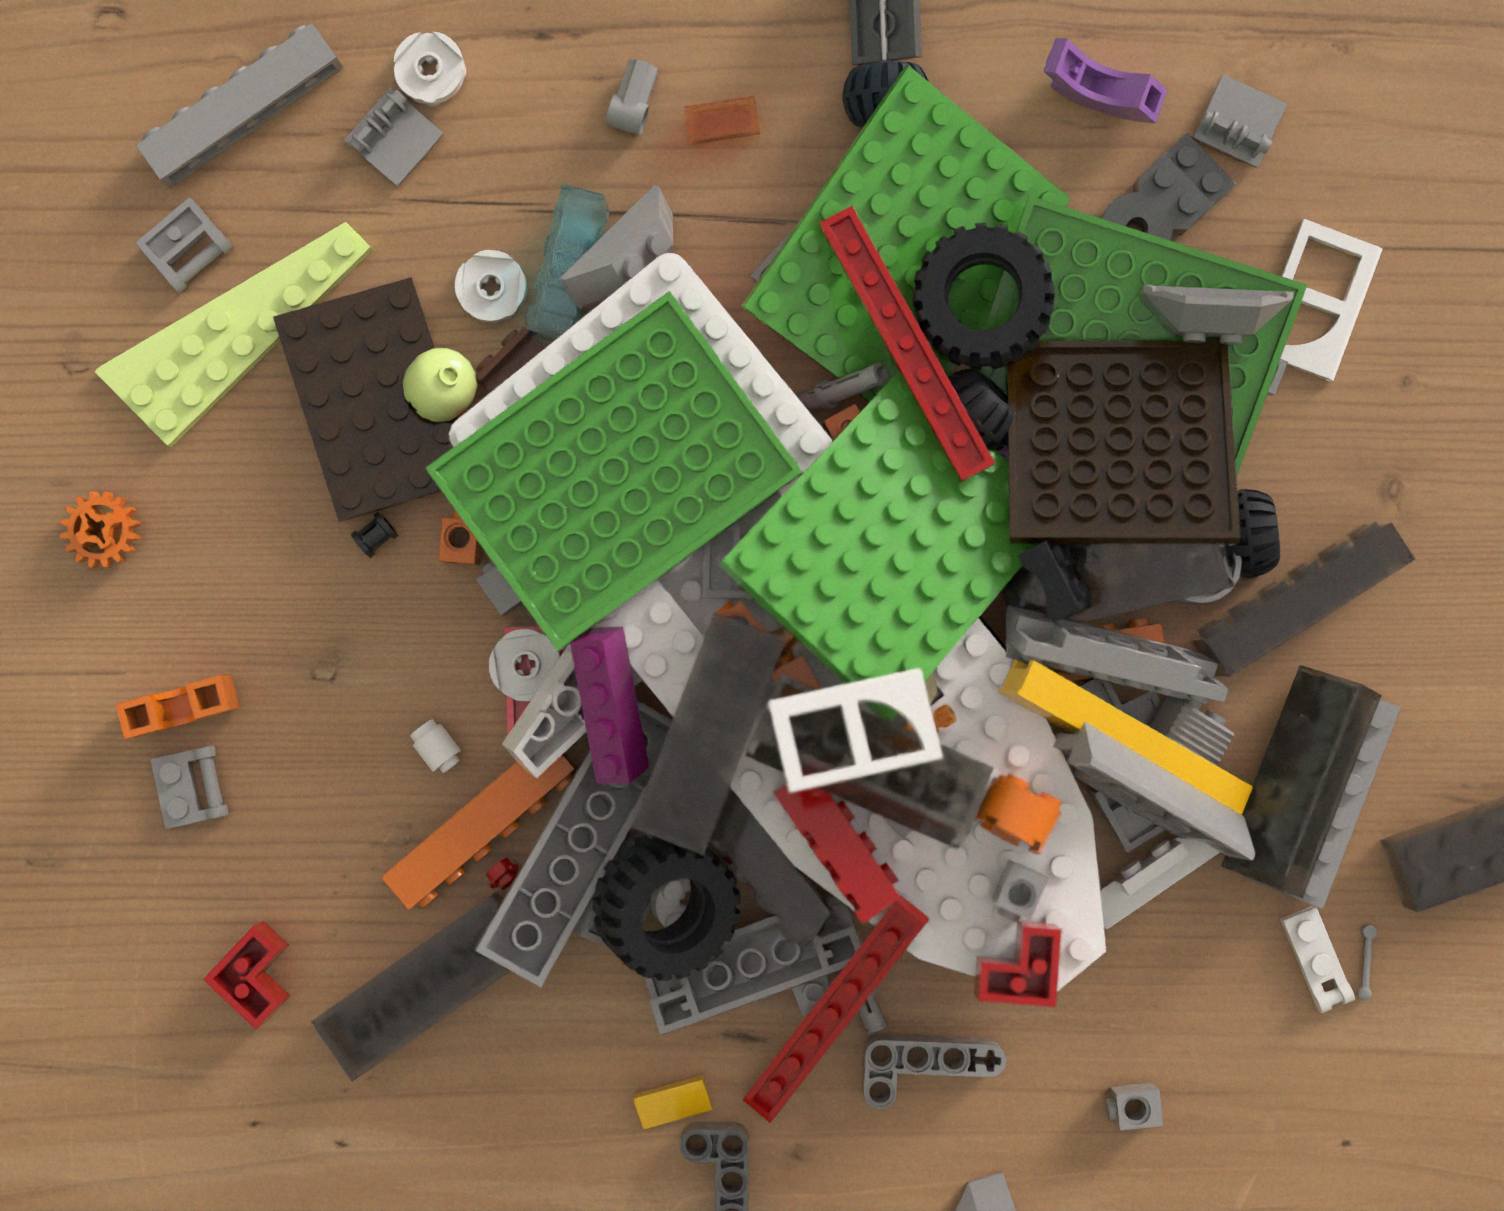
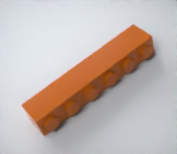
[381,752,578,910]

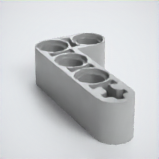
[862,1034,1007,1109]

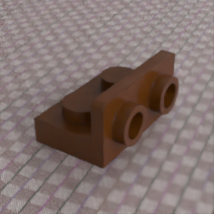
[476,327,545,393]

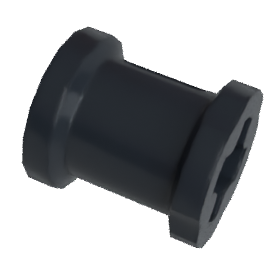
[351,511,399,558]

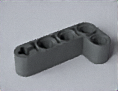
[680,1122,749,1211]

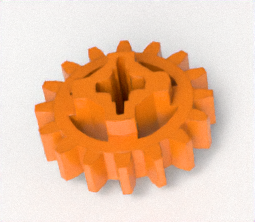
[60,491,142,568]

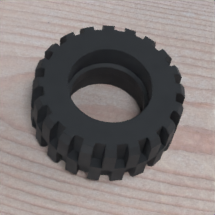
[912,223,1055,370]
[592,831,741,981]

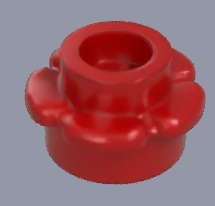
[486,857,519,890]

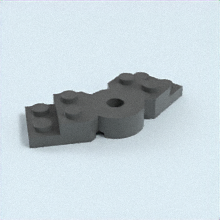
[1101,133,1236,241]

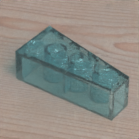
[525,184,609,341]

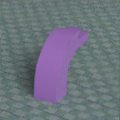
[1043,38,1167,123]

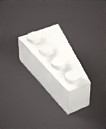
[502,624,642,778]

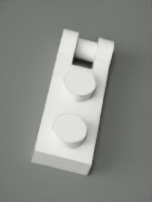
[1280,906,1355,1014]

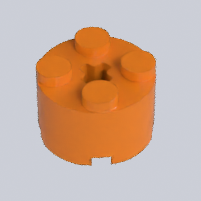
[972,774,1062,855]

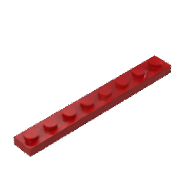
[819,206,995,483]
[743,895,930,1123]

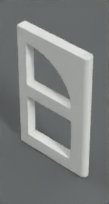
[1281,219,1383,382]
[767,668,943,793]

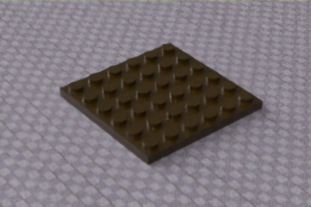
[1007,340,1240,544]

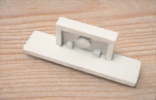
[1100,837,1220,929]

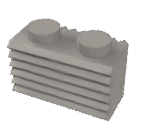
[1150,696,1234,766]

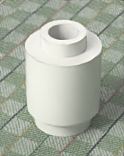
[410,719,462,774]

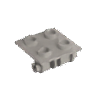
[1193,74,1287,168]
[344,87,444,187]

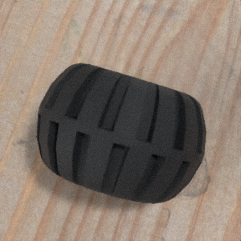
[948,368,1018,451]
[1219,489,1280,578]

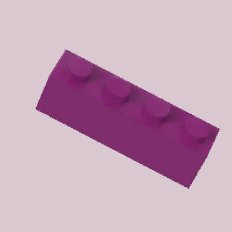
[569,627,649,784]

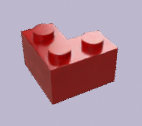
[203,921,291,1029]
[974,921,1062,1007]

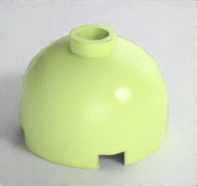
[403,348,477,422]

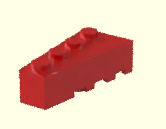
[773,766,901,924]

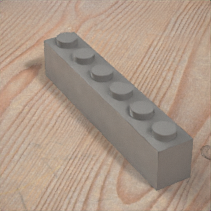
[136,23,344,188]

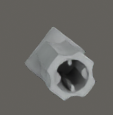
[605,59,658,136]

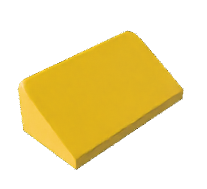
[633,1075,713,1129]

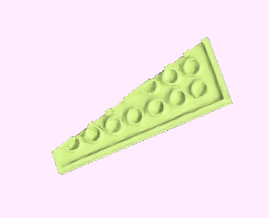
[95,222,373,447]

